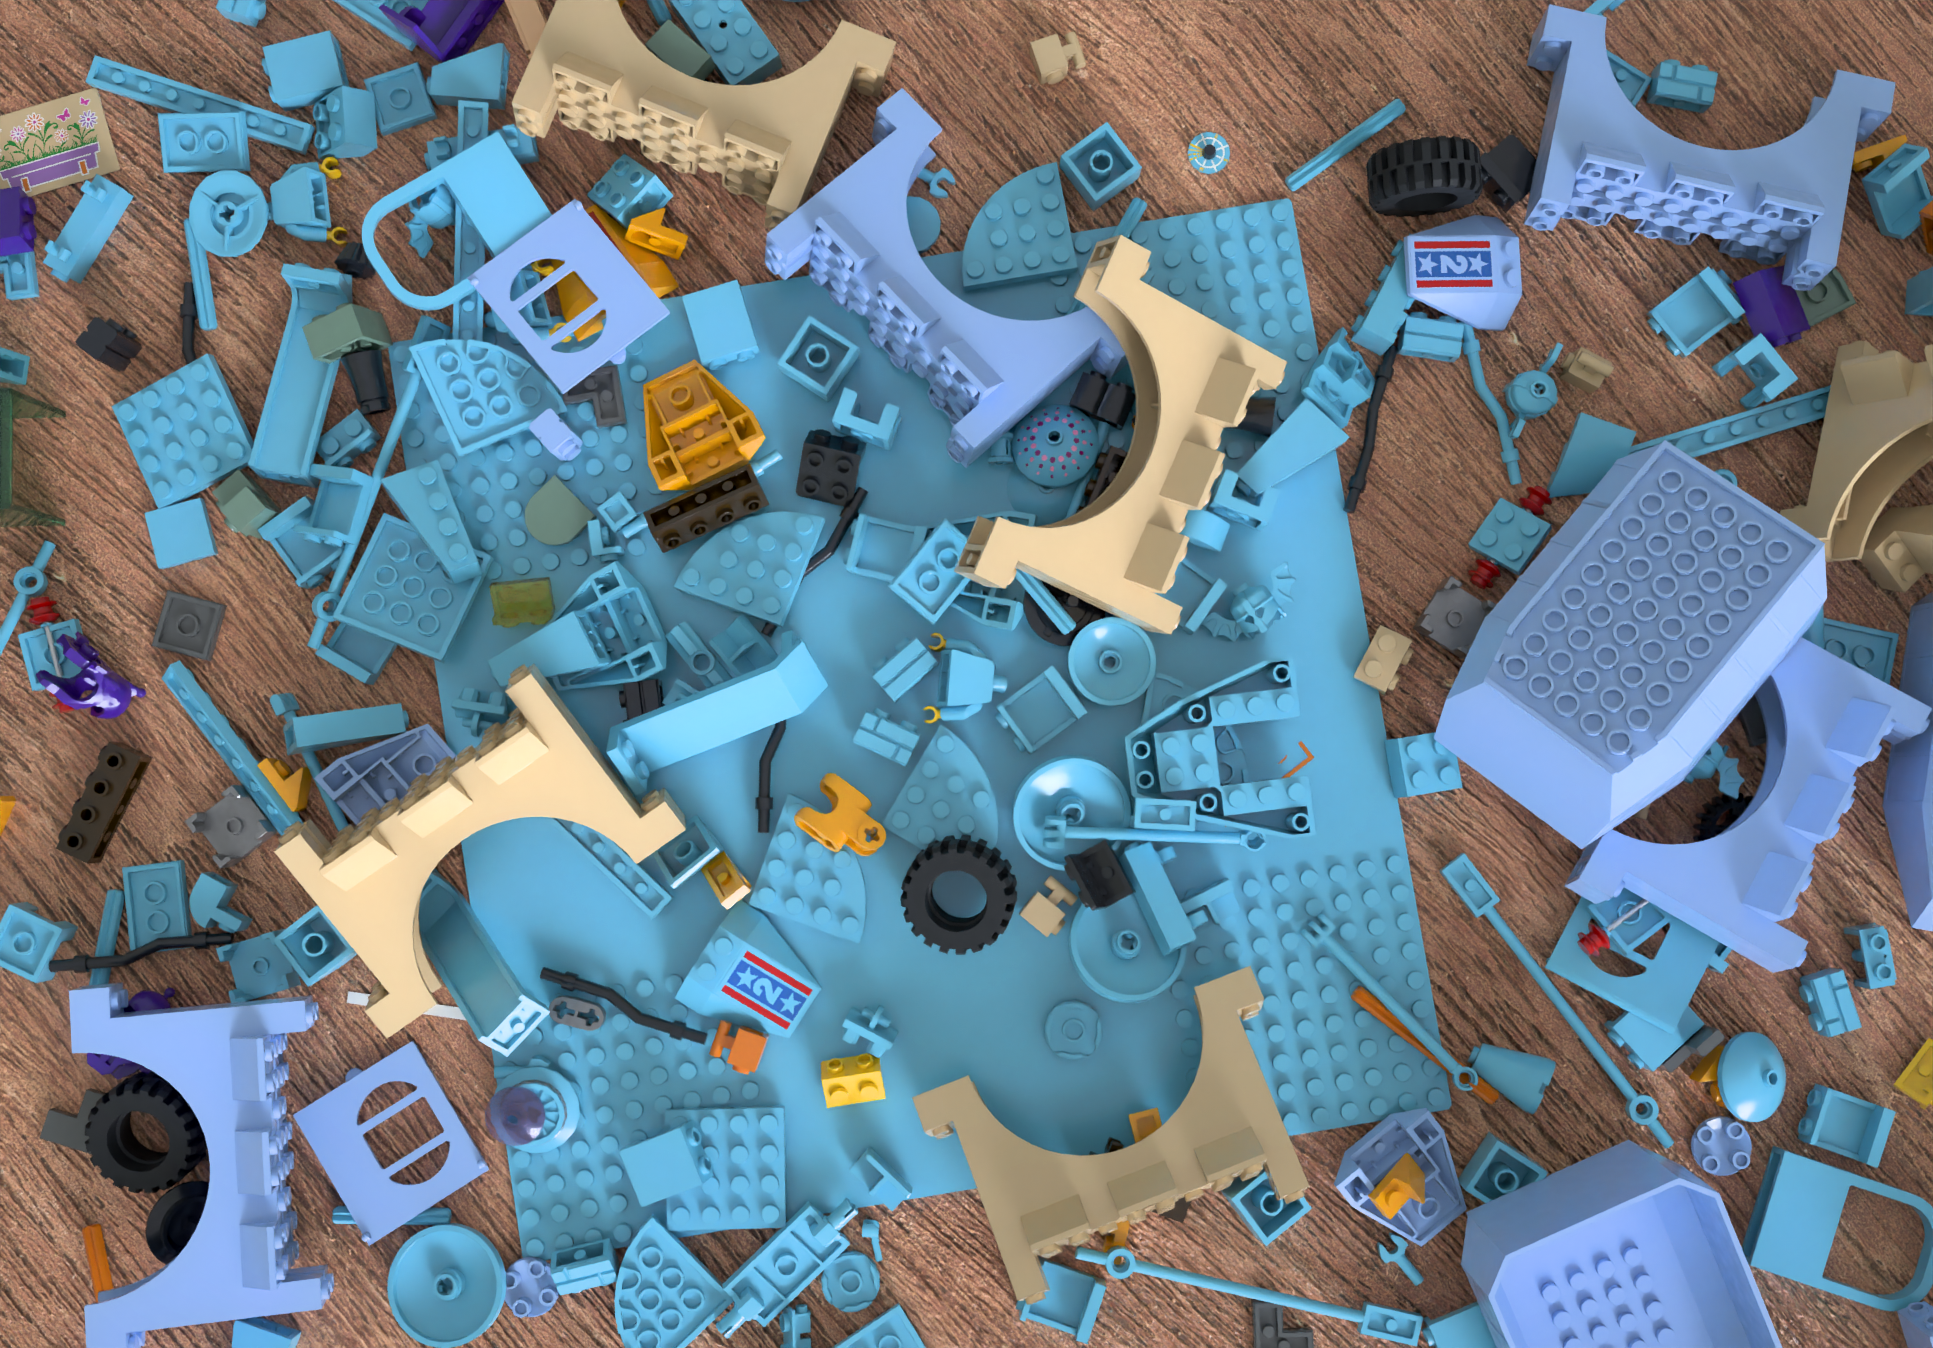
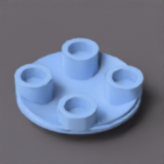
[1691,1116,1752,1176]
[504,1257,559,1318]

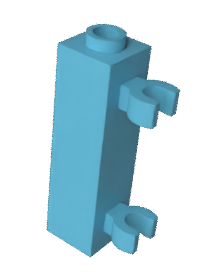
[424,124,540,170]
[43,174,134,284]
[1119,841,1208,956]

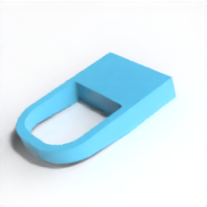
[362,131,552,310]
[1742,1146,1933,1311]

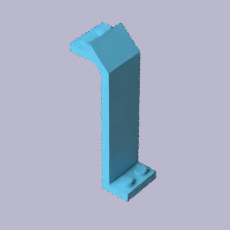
[248,263,353,488]
[606,629,828,795]
[419,868,550,1057]

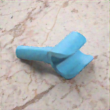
[862,1219,883,1262]

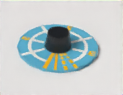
[1187,132,1230,174]

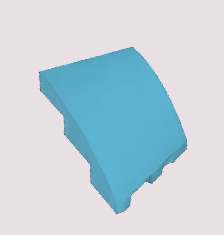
[1300,327,1376,429]
[1546,412,1636,498]

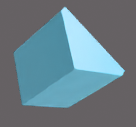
[652,815,725,889]

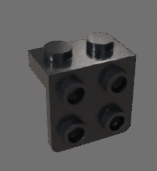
[1480,135,1537,213]
[796,429,867,506]
[1064,839,1136,911]

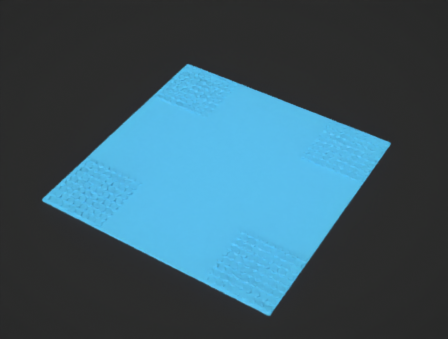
[388,199,1452,1260]

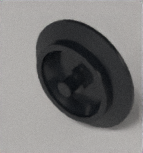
[1023,579,1106,646]
[145,1181,209,1265]

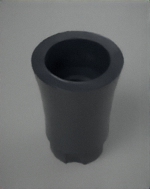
[341,350,391,416]
[1226,397,1276,437]

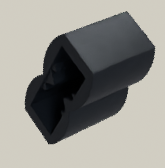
[1069,371,1136,430]

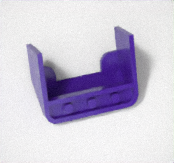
[379,0,505,63]

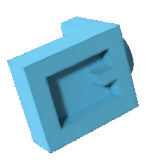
[587,520,625,563]

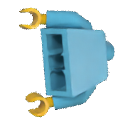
[267,157,349,247]
[484,259,572,342]
[923,633,1007,723]

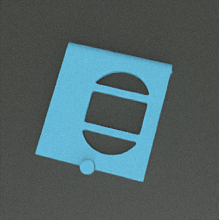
[1544,896,1719,1034]

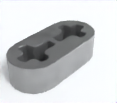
[549,995,606,1031]

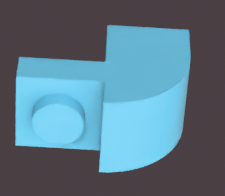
[1179,510,1230,552]
[189,871,253,933]

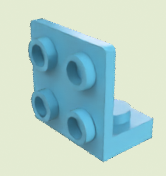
[587,154,673,230]

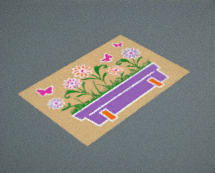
[0,88,120,197]

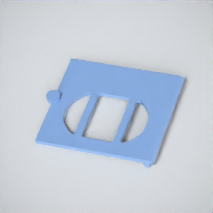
[467,199,670,394]
[293,1040,489,1246]

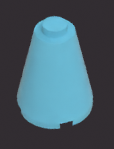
[1467,1043,1556,1115]

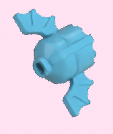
[405,182,456,258]
[1502,342,1563,439]
[1201,562,1296,642]
[1683,741,1744,799]

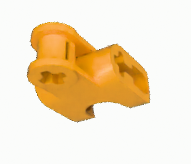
[794,773,886,856]

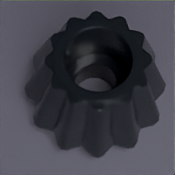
[334,242,375,279]

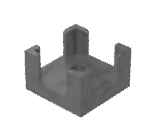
[1413,576,1496,659]
[184,785,278,868]

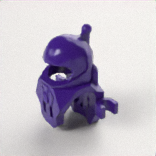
[36,631,146,719]
[86,987,175,1080]

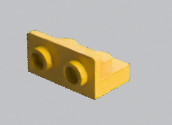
[1893,1038,1933,1110]

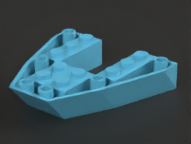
[1124,657,1316,838]

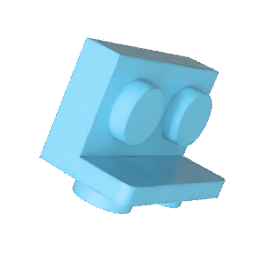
[316,409,382,468]

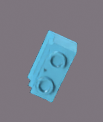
[1843,922,1897,989]

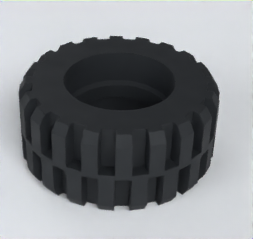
[1366,136,1483,217]
[900,835,1017,955]
[84,1071,208,1194]

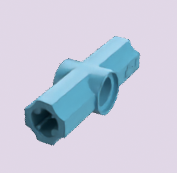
[665,621,733,688]

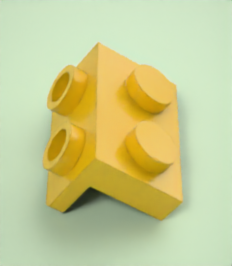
[821,1053,886,1108]

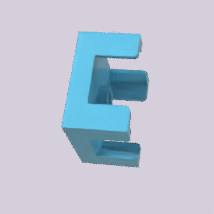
[1712,333,1798,411]
[832,387,902,451]
[1206,469,1281,531]
[0,902,78,983]
[216,929,301,1003]

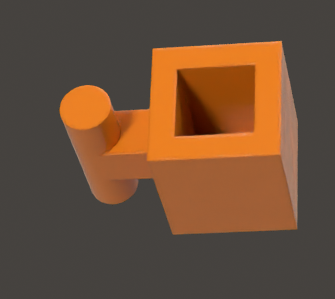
[709,1020,769,1074]

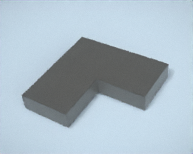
[562,365,627,428]
[1659,1025,1725,1073]
[40,1088,106,1154]
[1251,1299,1314,1348]

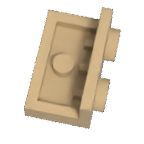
[1353,625,1414,695]

